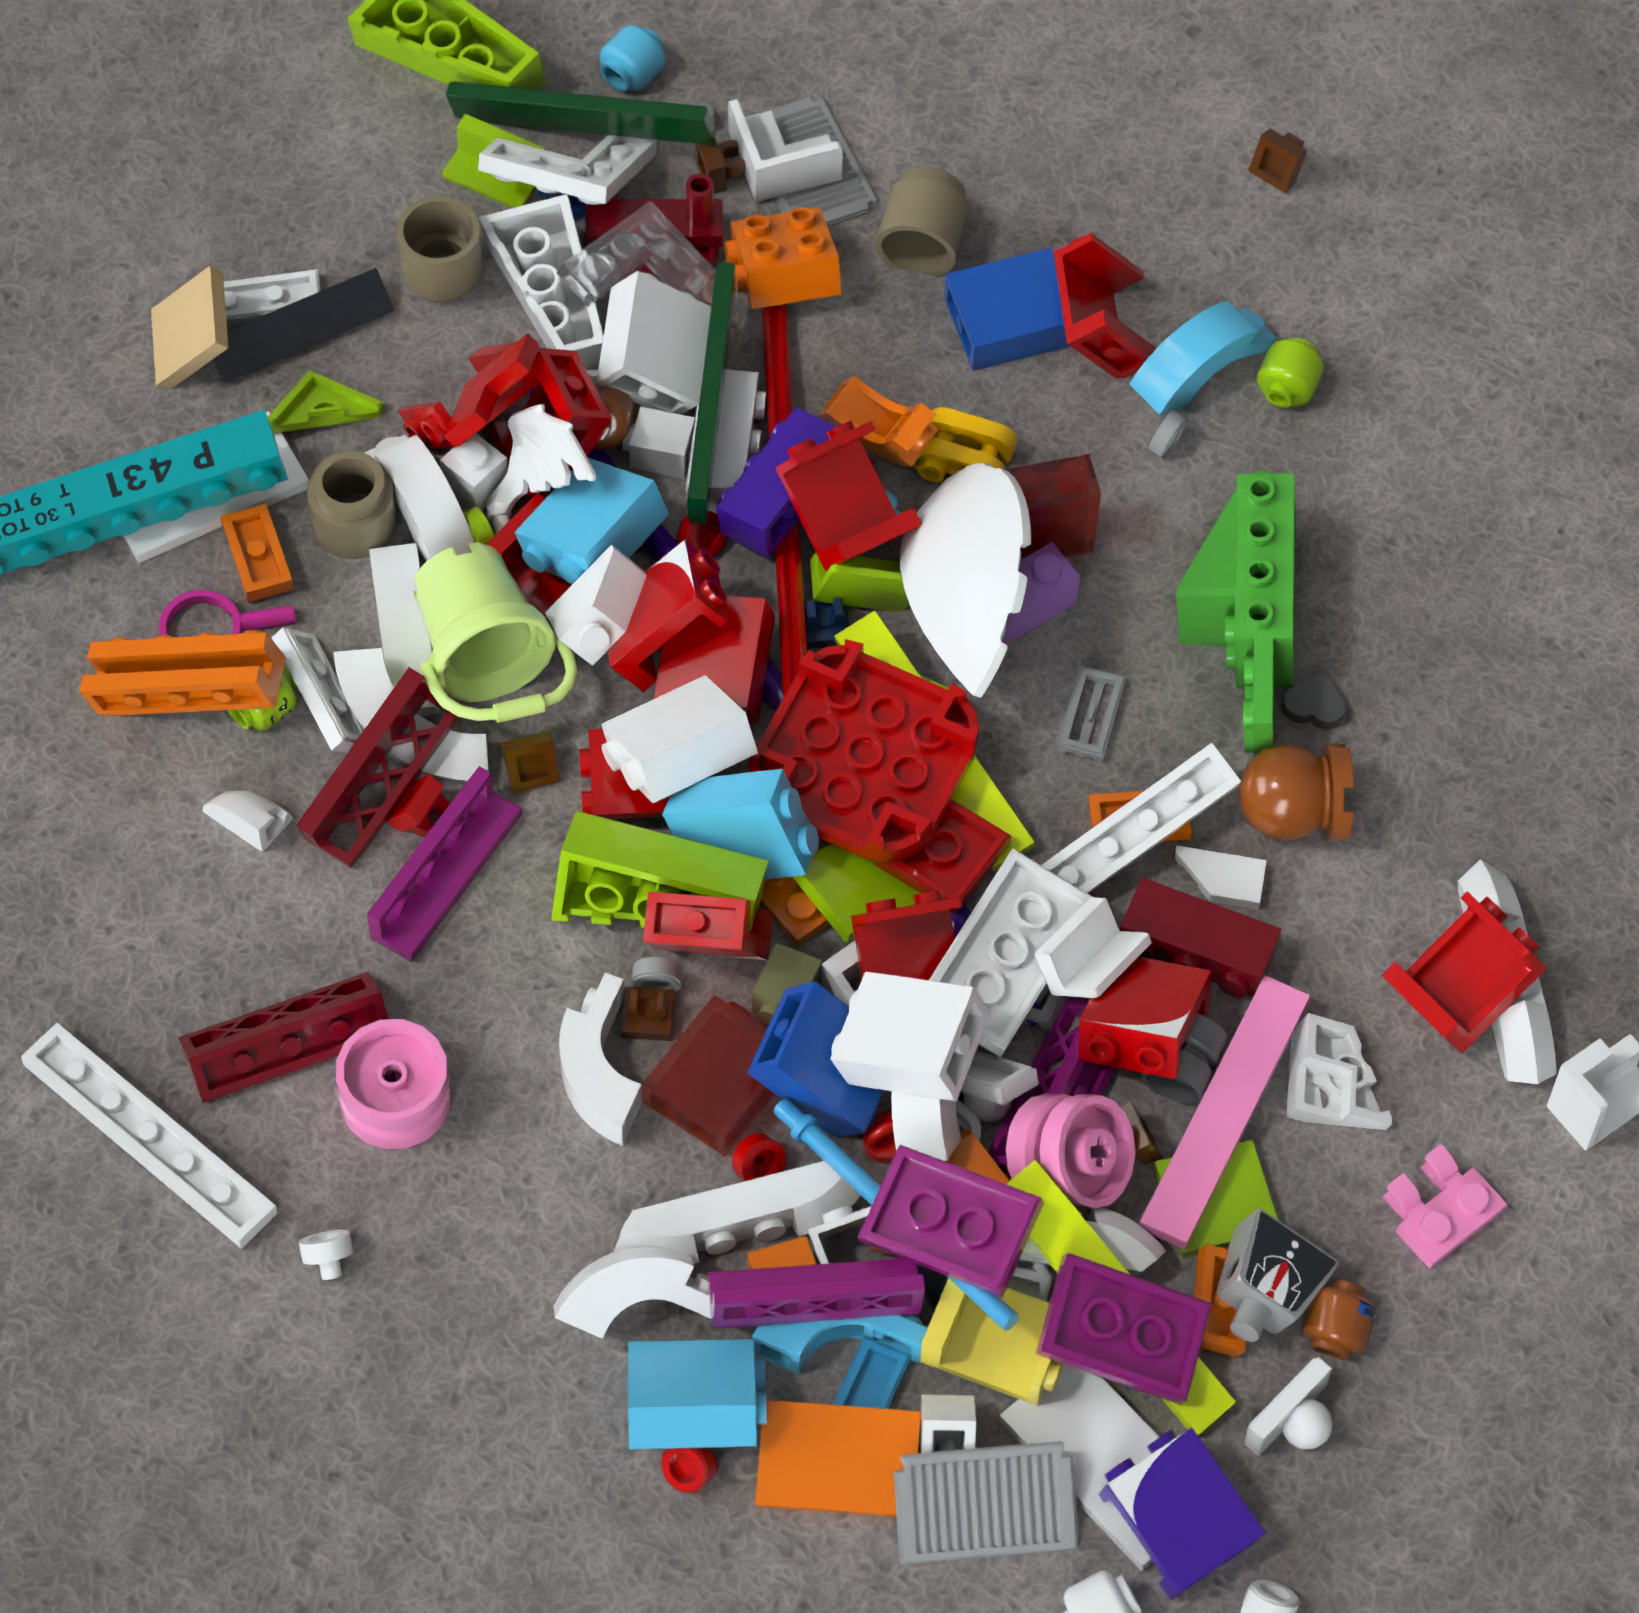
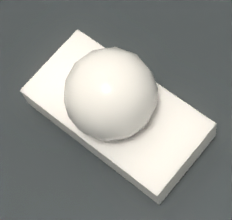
[960,1050,1039,1122]
[1245,1357,1333,1457]

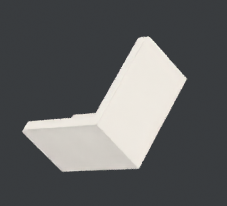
[728,99,843,202]
[1547,1034,1639,1151]

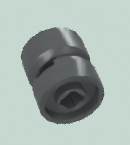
[1142,1013,1229,1105]

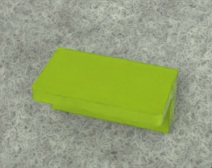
[442,114,545,208]
[810,552,909,611]

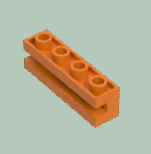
[79,630,286,716]

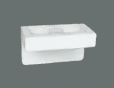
[1034,897,1152,998]

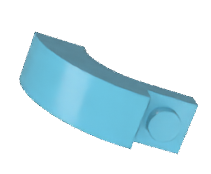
[1129,300,1277,415]
[752,1314,928,1375]

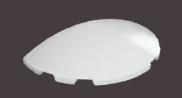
[900,463,1031,698]

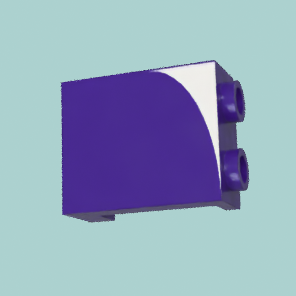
[1098,1427,1266,1600]

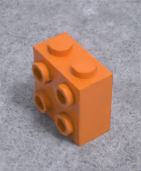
[724,207,841,310]

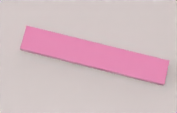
[1139,975,1310,1250]

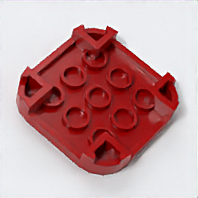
[749,639,980,863]

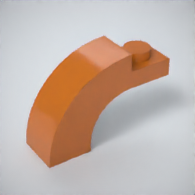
[817,375,939,467]

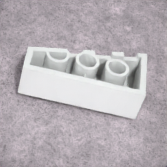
[478,194,604,370]

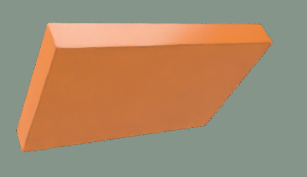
[755,1400,921,1517]

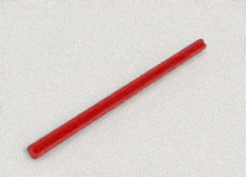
[762,304,807,698]

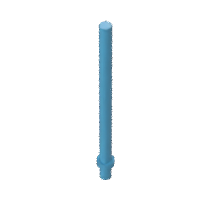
[774,1098,1019,1331]

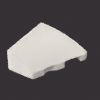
[1286,1013,1392,1130]

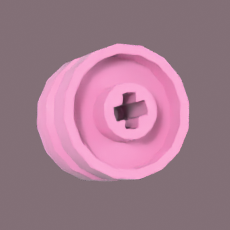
[336,1019,451,1149]
[1006,1094,1136,1209]

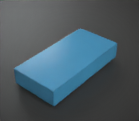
[833,1336,911,1409]

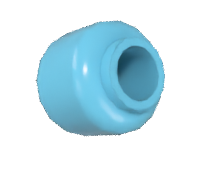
[599,25,666,92]

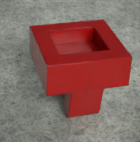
[386,774,450,838]

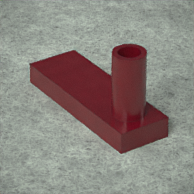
[585,173,723,248]

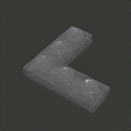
[557,201,744,313]

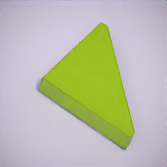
[268,370,385,433]

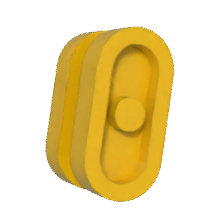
[913,407,1018,483]

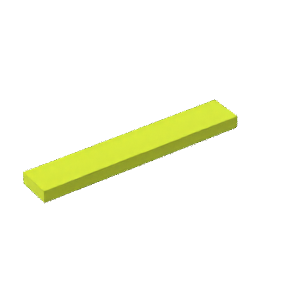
[834,611,1035,872]
[1006,1160,1236,1435]

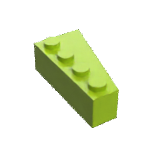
[347,0,546,90]
[551,811,769,932]

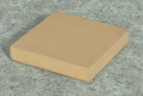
[151,266,229,389]

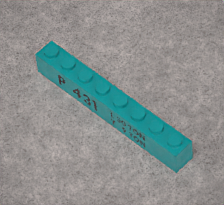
[0,409,289,576]

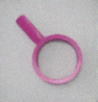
[159,590,296,635]

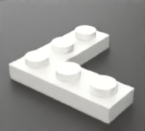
[478,135,658,205]

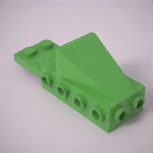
[1176,471,1296,757]

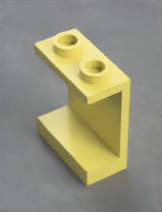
[920,1278,1063,1406]

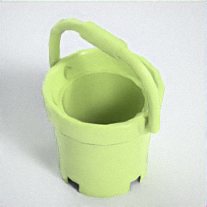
[413,542,578,723]

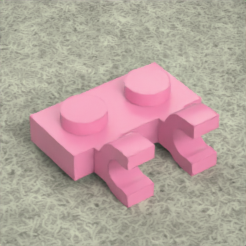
[1382,1144,1508,1268]

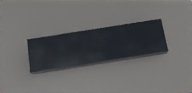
[214,268,394,382]

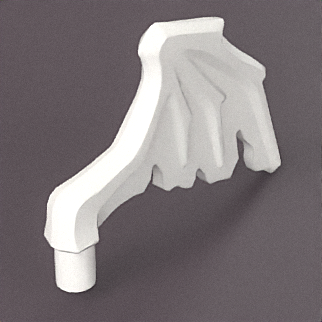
[486,404,597,535]

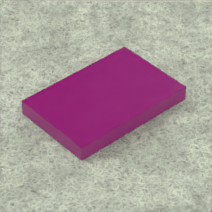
[858,1144,1044,1297]
[1036,1252,1212,1405]

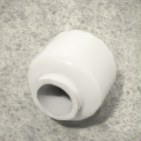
[1062,1570,1142,1613]

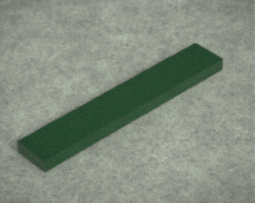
[445,82,717,146]
[687,262,735,525]

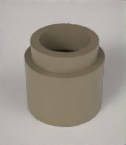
[875,167,969,276]
[396,196,483,302]
[307,451,397,559]

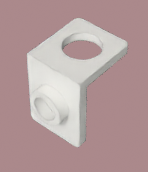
[808,1205,872,1264]

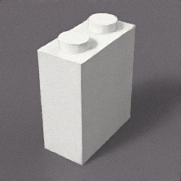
[596,271,711,415]
[601,675,758,803]
[830,971,990,1101]

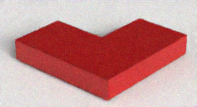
[444,333,539,447]

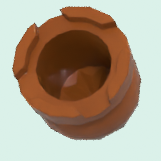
[1237,743,1354,841]

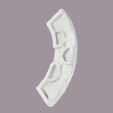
[333,648,489,784]

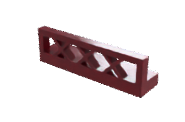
[296,667,460,868]
[178,972,389,1103]

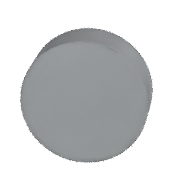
[1148,410,1188,458]
[632,957,683,993]

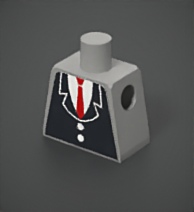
[1217,1207,1339,1342]

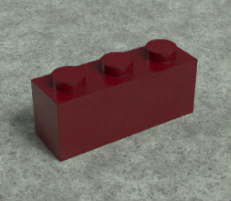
[1120,877,1281,997]

